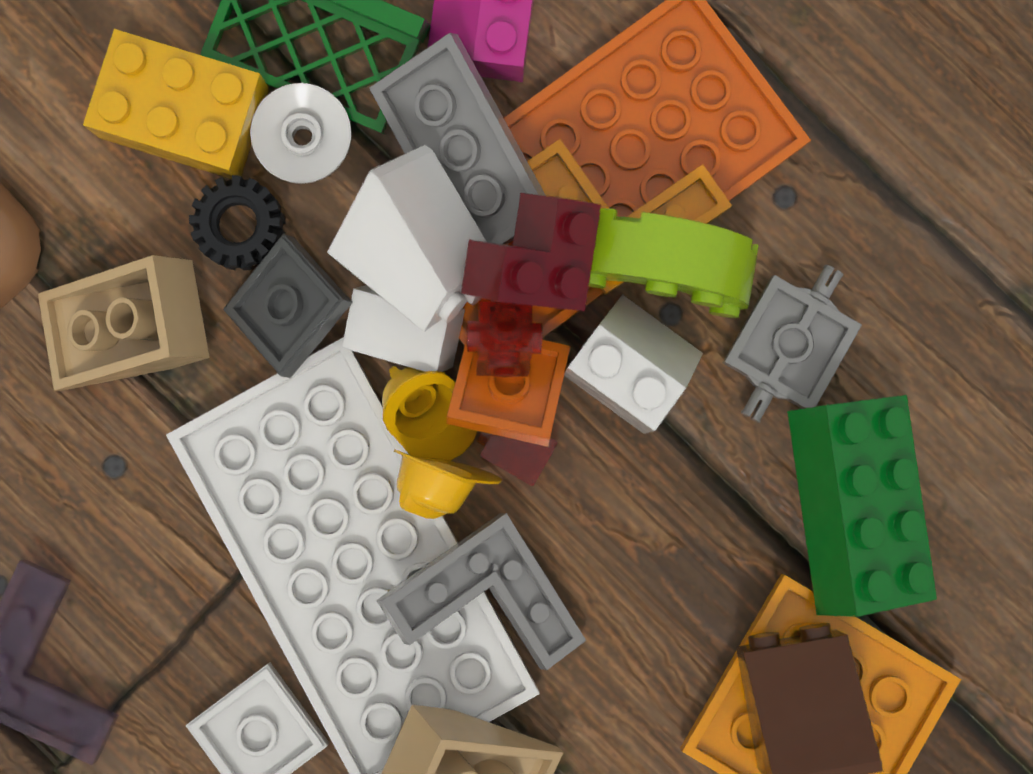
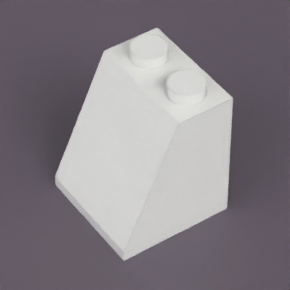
[327,145,487,331]
[564,295,703,434]

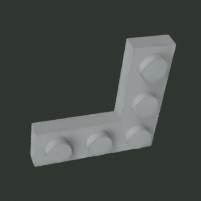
[376,513,586,670]

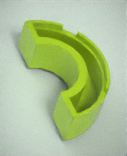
[589,208,759,318]

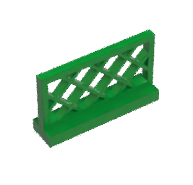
[200,0,431,134]

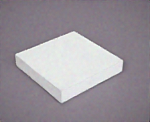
[185,662,329,774]

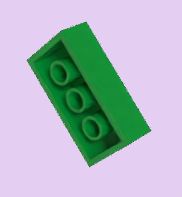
[787,395,937,617]

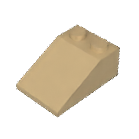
[38,255,210,391]
[381,705,564,774]

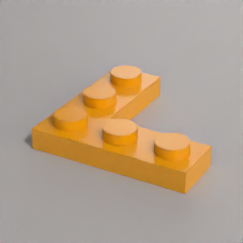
[527,139,732,295]

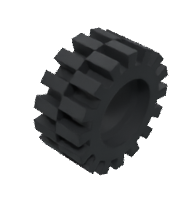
[189,175,286,271]

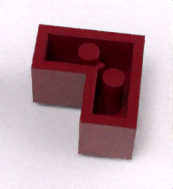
[461,193,601,311]

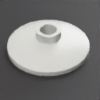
[250,83,352,184]

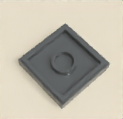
[223,234,353,378]

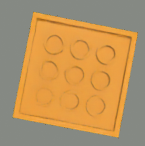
[680,573,961,774]

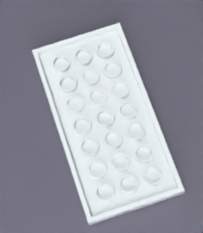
[166,337,540,774]

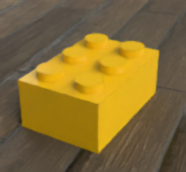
[83,29,270,179]

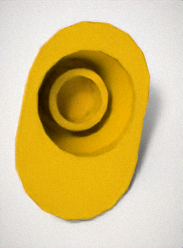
[382,366,478,461]
[394,449,502,519]

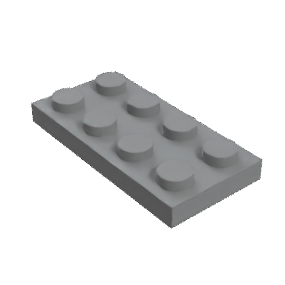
[369,33,546,245]

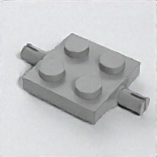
[722,265,862,423]

